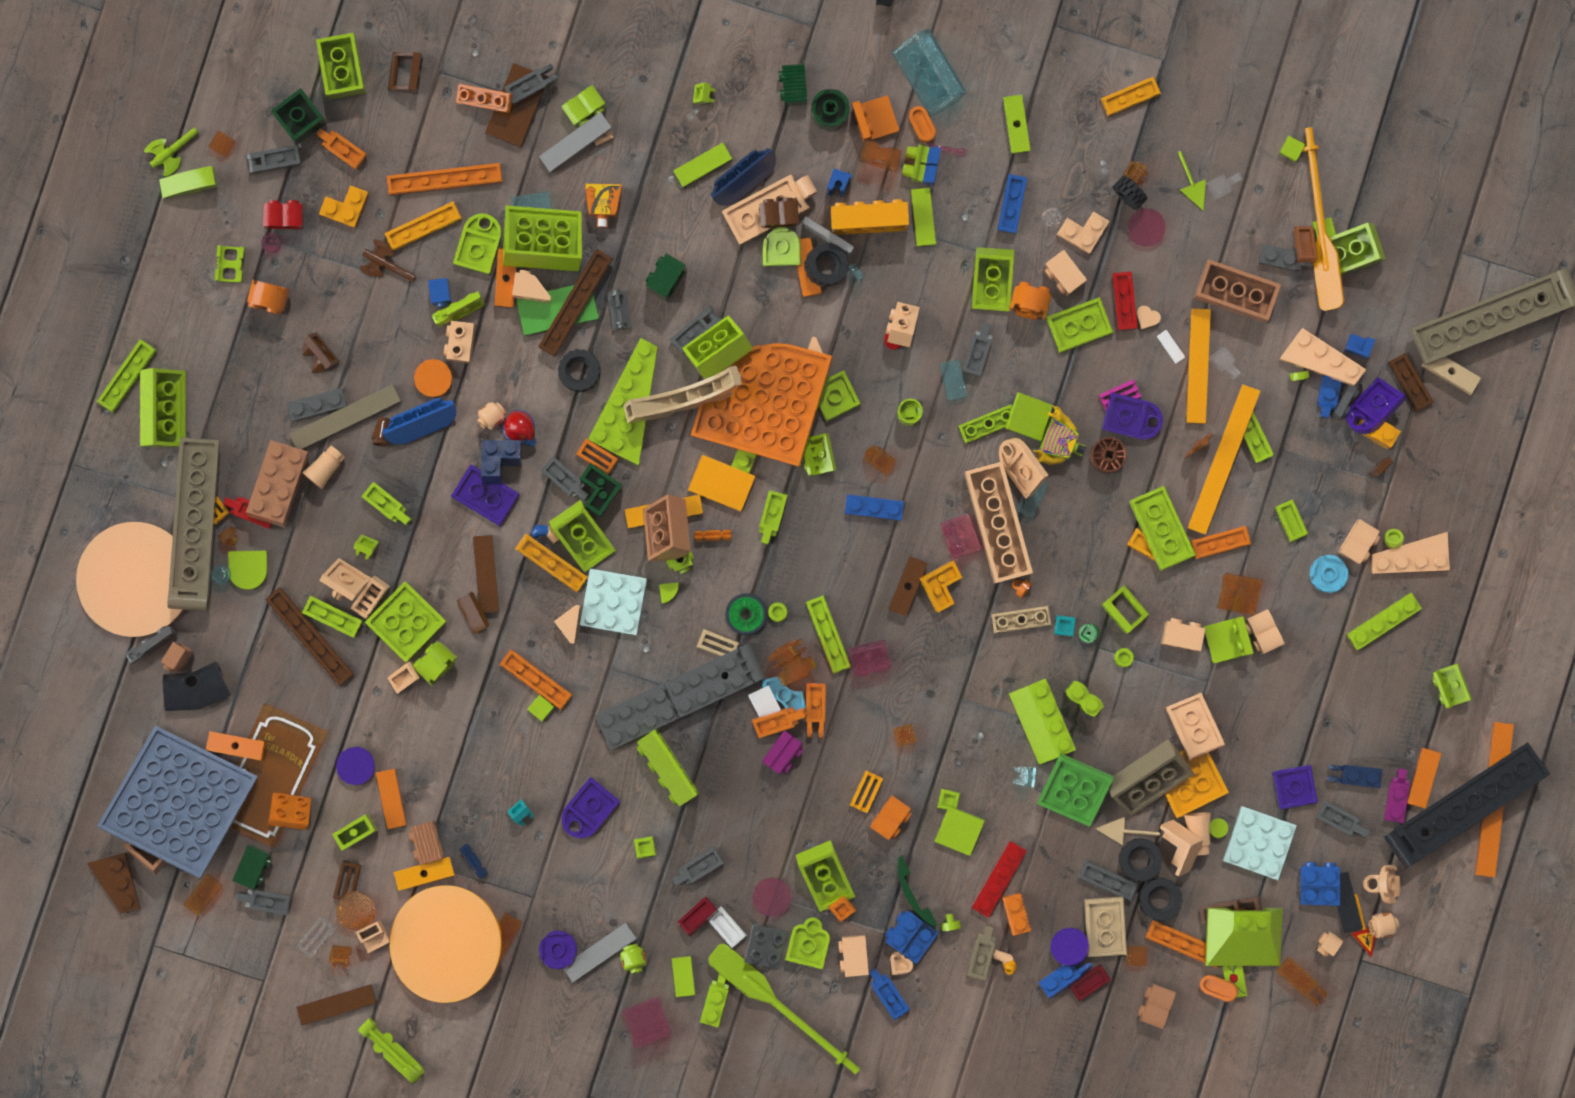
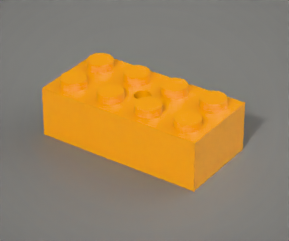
[830,199,909,235]

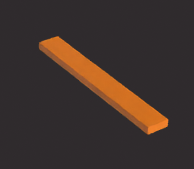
[1475,722,1514,877]

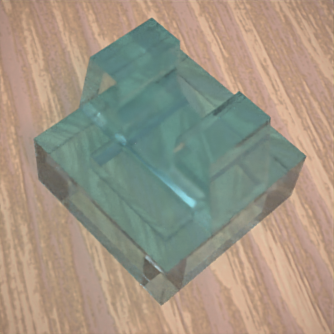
[1013,766,1036,787]

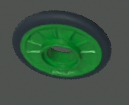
[725,593,767,636]

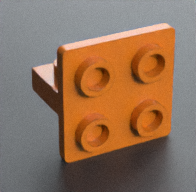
[268,793,311,830]

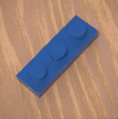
[997,174,1027,234]
[845,494,904,521]

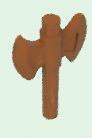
[1184,433,1213,458]

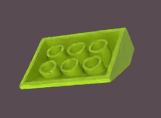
[503,205,582,272]
[636,729,699,807]

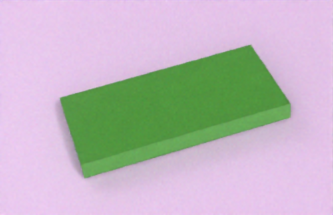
[516,285,599,336]

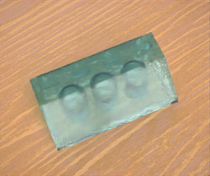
[892,29,968,117]

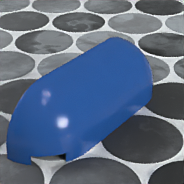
[383,398,457,444]

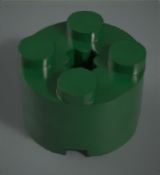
[811,89,849,131]

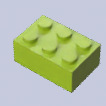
[316,33,367,100]
[682,315,753,380]

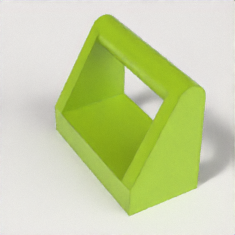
[1101,585,1149,634]

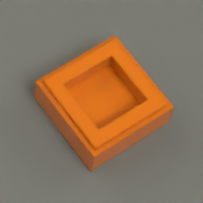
[829,895,856,922]

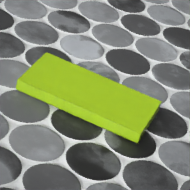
[1129,486,1196,571]

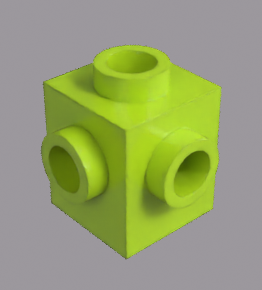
[666,552,695,575]

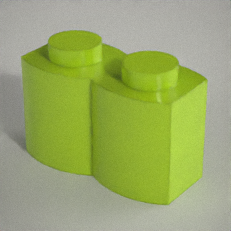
[561,85,606,128]
[1064,681,1104,717]

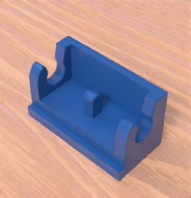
[826,168,852,198]

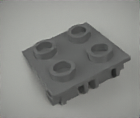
[744,924,788,969]

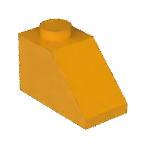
[1357,419,1401,450]

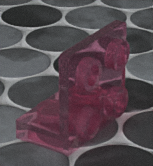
[622,997,672,1049]

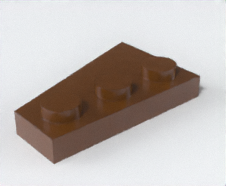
[87,852,141,914]

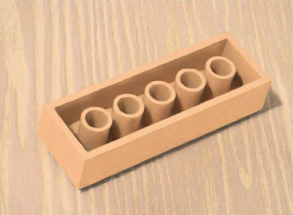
[964,462,1033,584]

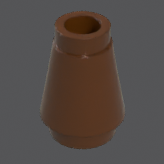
[371,417,389,447]

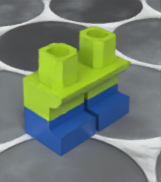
[902,144,941,186]

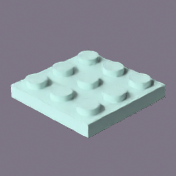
[580,569,647,635]
[1222,806,1297,880]

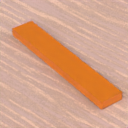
[387,163,503,196]

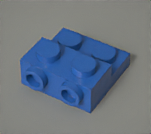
[1301,862,1340,906]
[884,910,939,964]

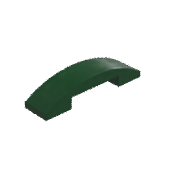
[897,855,937,927]

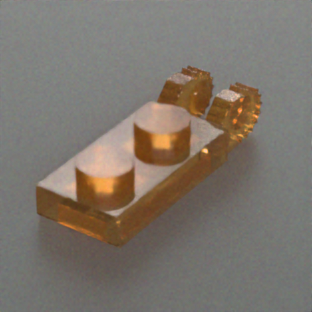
[1276,956,1328,1006]

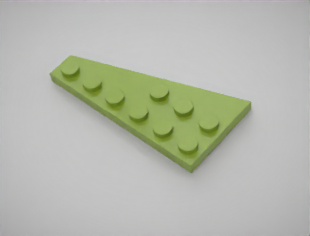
[588,338,658,466]

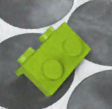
[804,433,836,476]
[1432,663,1472,709]

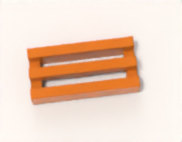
[576,439,619,475]

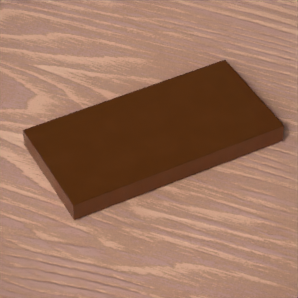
[485,63,549,148]

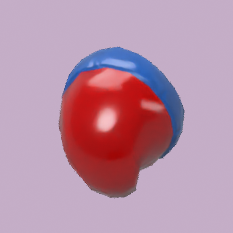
[503,410,537,447]

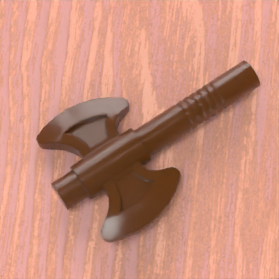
[360,239,416,282]

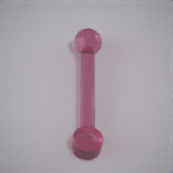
[927,142,966,155]

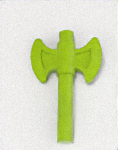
[144,128,199,176]

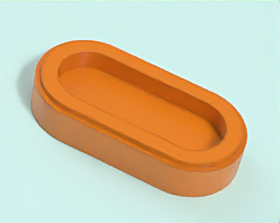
[909,106,936,143]
[1200,974,1238,1002]

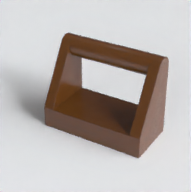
[387,52,423,94]

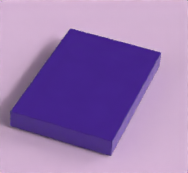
[451,464,520,526]

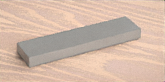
[539,112,612,173]
[564,923,637,983]

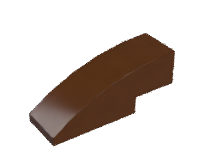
[1199,896,1262,925]

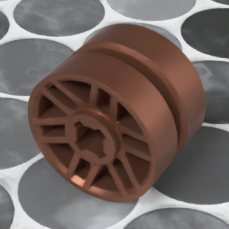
[1090,437,1127,474]

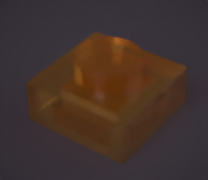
[208,131,235,158]
[893,723,917,747]
[1126,945,1147,966]

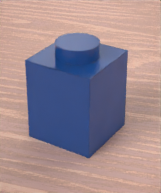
[428,278,452,308]

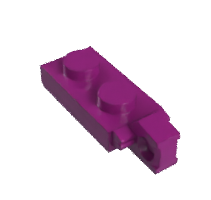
[1383,768,1410,823]

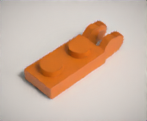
[806,683,826,738]

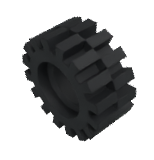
[1112,175,1148,210]

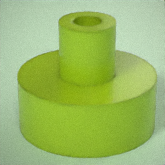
[941,913,961,931]

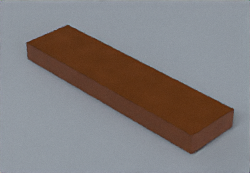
[473,535,500,613]
[296,984,377,1025]

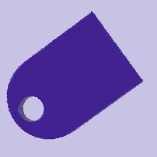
[1346,377,1407,434]
[1101,392,1163,439]
[561,777,620,838]

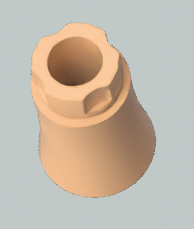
[302,446,345,490]
[1184,812,1211,855]

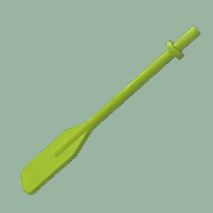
[708,944,860,1075]

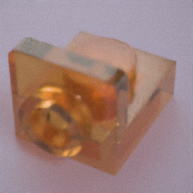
[863,445,897,476]

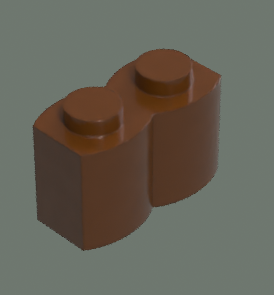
[759,198,799,228]

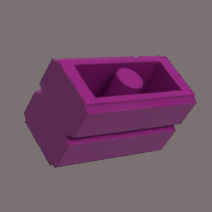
[762,730,804,775]

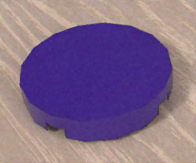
[336,747,375,785]
[1050,928,1090,967]
[539,930,578,970]

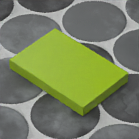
[1046,297,1113,353]

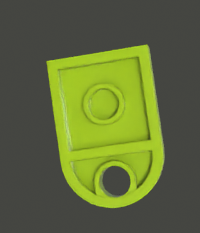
[453,213,502,275]

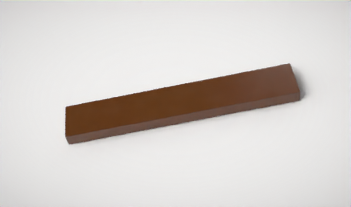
[538,249,613,357]
[265,587,354,687]

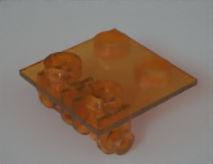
[1217,573,1263,615]

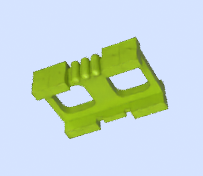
[215,245,245,283]

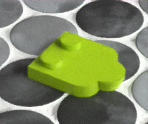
[785,917,830,970]

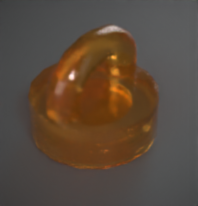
[218,526,237,546]

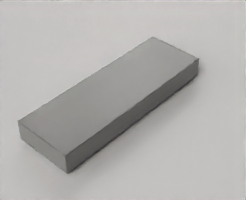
[802,217,854,255]

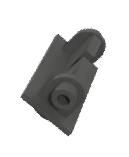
[607,289,632,330]

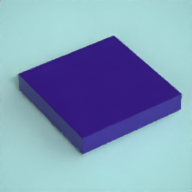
[1272,765,1318,810]

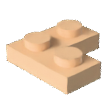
[1057,211,1109,254]

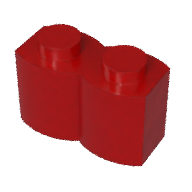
[263,200,304,229]

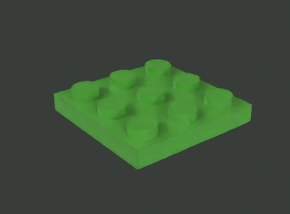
[1037,753,1114,827]

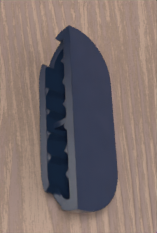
[711,148,776,206]

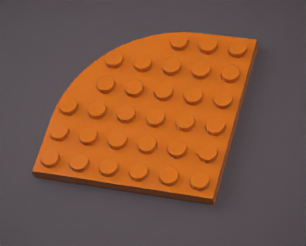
[691,343,833,467]

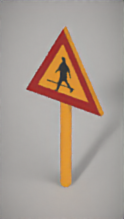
[1351,894,1376,957]

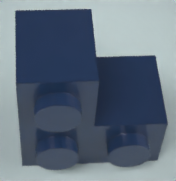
[481,440,522,484]

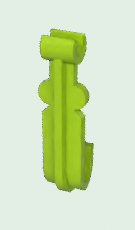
[358,1018,425,1085]

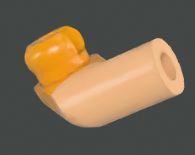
[993,949,1016,975]

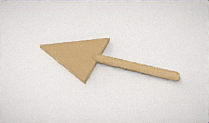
[1095,817,1160,845]

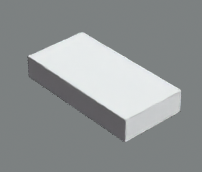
[709,906,747,948]

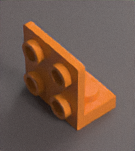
[852,95,899,143]

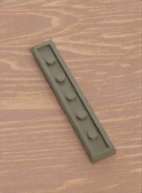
[289,384,402,450]

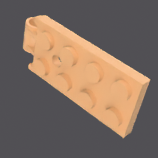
[722,174,817,245]

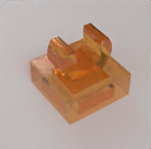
[1123,161,1148,184]
[329,945,352,969]

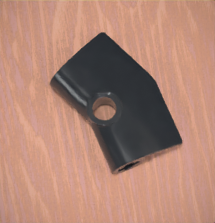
[162,661,231,711]

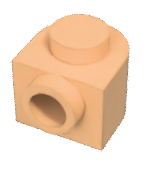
[1317,931,1343,957]

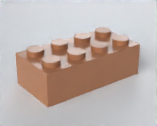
[1193,259,1281,323]
[246,440,309,528]

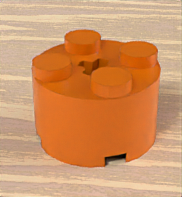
[247,279,290,314]
[1009,282,1052,320]

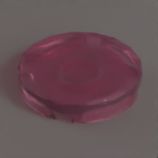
[1127,208,1165,247]
[752,878,791,917]

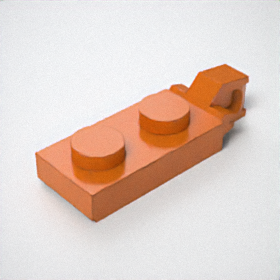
[316,128,367,170]
[752,707,807,738]

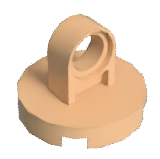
[1363,865,1400,904]

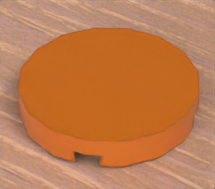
[414,359,453,398]

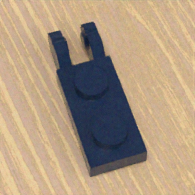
[1327,765,1383,788]

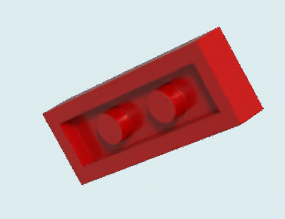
[1112,271,1137,331]

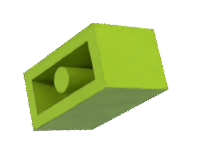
[332,813,378,851]

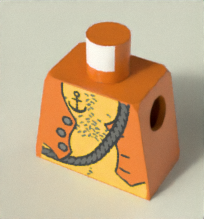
[585,184,622,228]

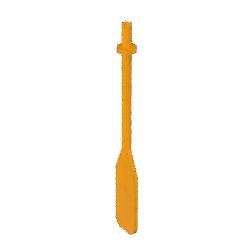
[1304,127,1344,311]

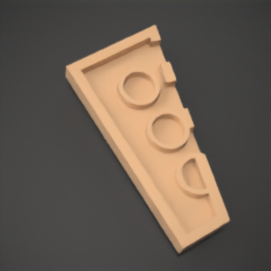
[1280,328,1366,387]
[1371,532,1450,574]

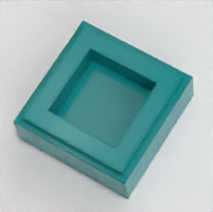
[1054,615,1076,637]

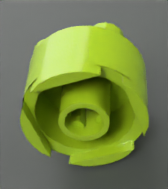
[413,641,458,686]

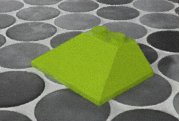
[1205,908,1283,966]

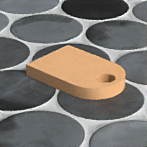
[999,438,1049,499]

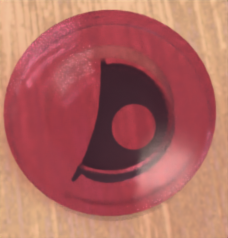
[261,233,281,253]

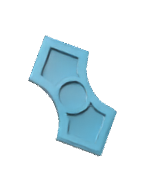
[762,676,806,710]

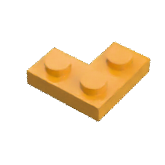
[319,185,369,228]
[919,561,962,613]

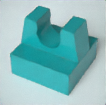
[507,799,534,826]

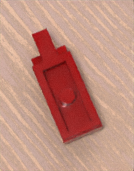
[223,497,272,530]

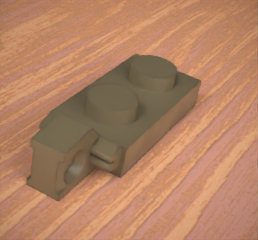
[967,925,996,980]

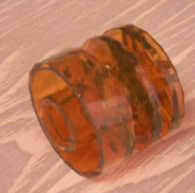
[766,638,817,687]

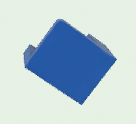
[1344,334,1375,360]

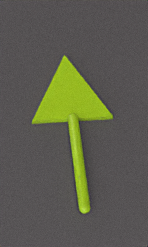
[1178,151,1206,211]

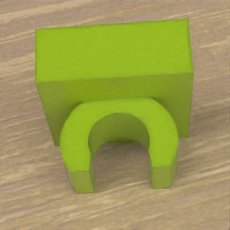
[693,82,716,105]
[353,534,379,560]

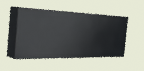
[1336,871,1363,933]

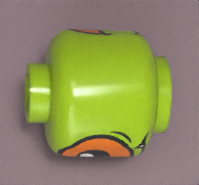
[620,944,647,974]

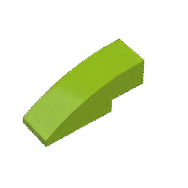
[159,166,218,199]

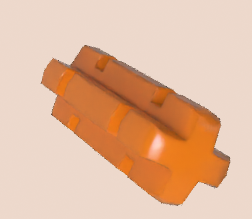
[694,530,732,541]

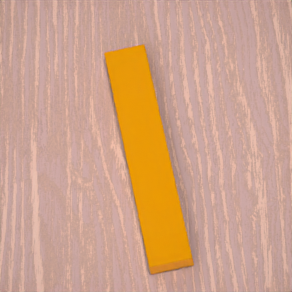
[1186,309,1211,424]

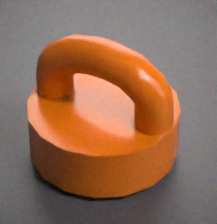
[1012,579,1032,598]

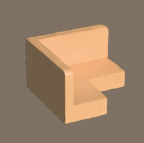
[1160,820,1203,877]

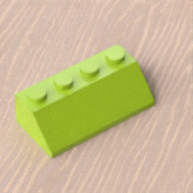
[140,368,186,447]
[1009,679,1076,764]

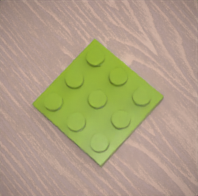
[365,581,447,663]

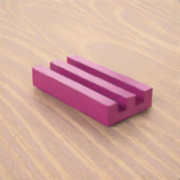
[1098,379,1142,411]

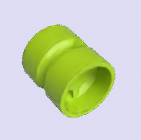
[897,399,923,426]

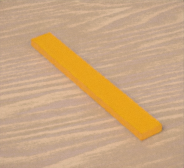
[1188,384,1260,535]

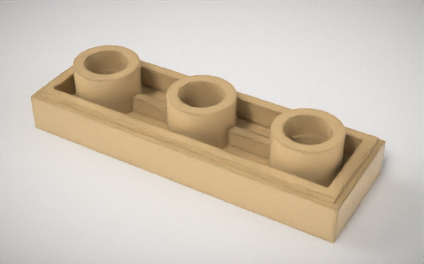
[1421,357,1481,395]
[991,606,1051,633]

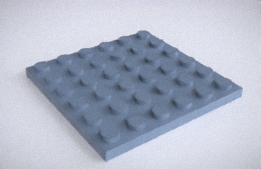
[97,725,258,879]

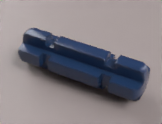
[459,844,488,879]

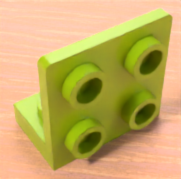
[1203,616,1253,663]

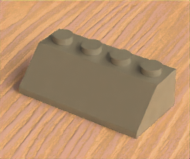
[1108,739,1194,816]

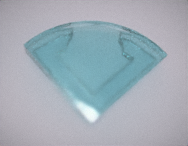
[848,264,864,283]

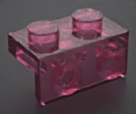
[941,514,981,559]
[847,639,892,676]

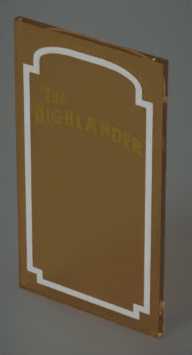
[231,703,328,847]

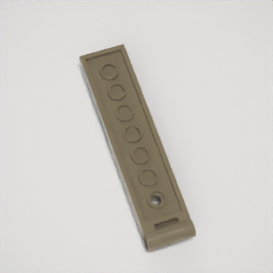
[1410,268,1575,365]
[167,438,220,611]

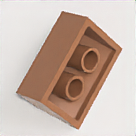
[643,494,691,562]

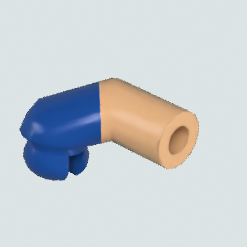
[532,524,560,544]

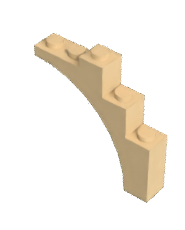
[623,366,741,423]

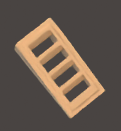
[351,576,390,619]

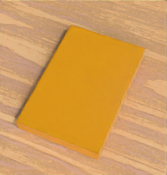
[688,455,756,512]

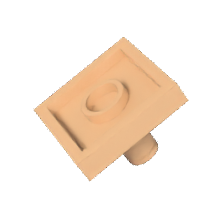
[320,558,371,601]

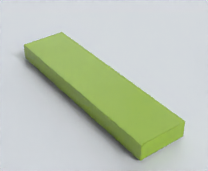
[97,339,157,413]
[806,595,851,674]

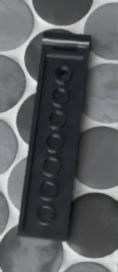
[1384,742,1550,869]

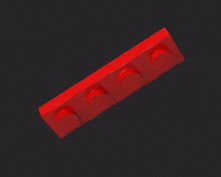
[971,841,1027,917]

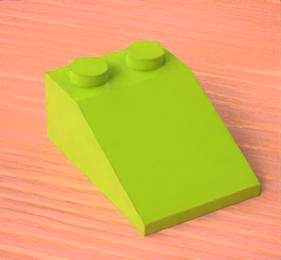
[1329,222,1386,275]
[972,247,1014,311]
[549,500,616,572]
[795,840,855,912]

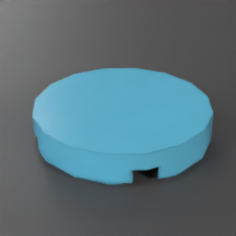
[1309,555,1349,593]

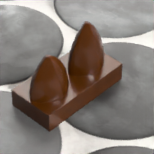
[302,332,340,373]

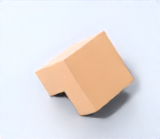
[356,920,390,953]

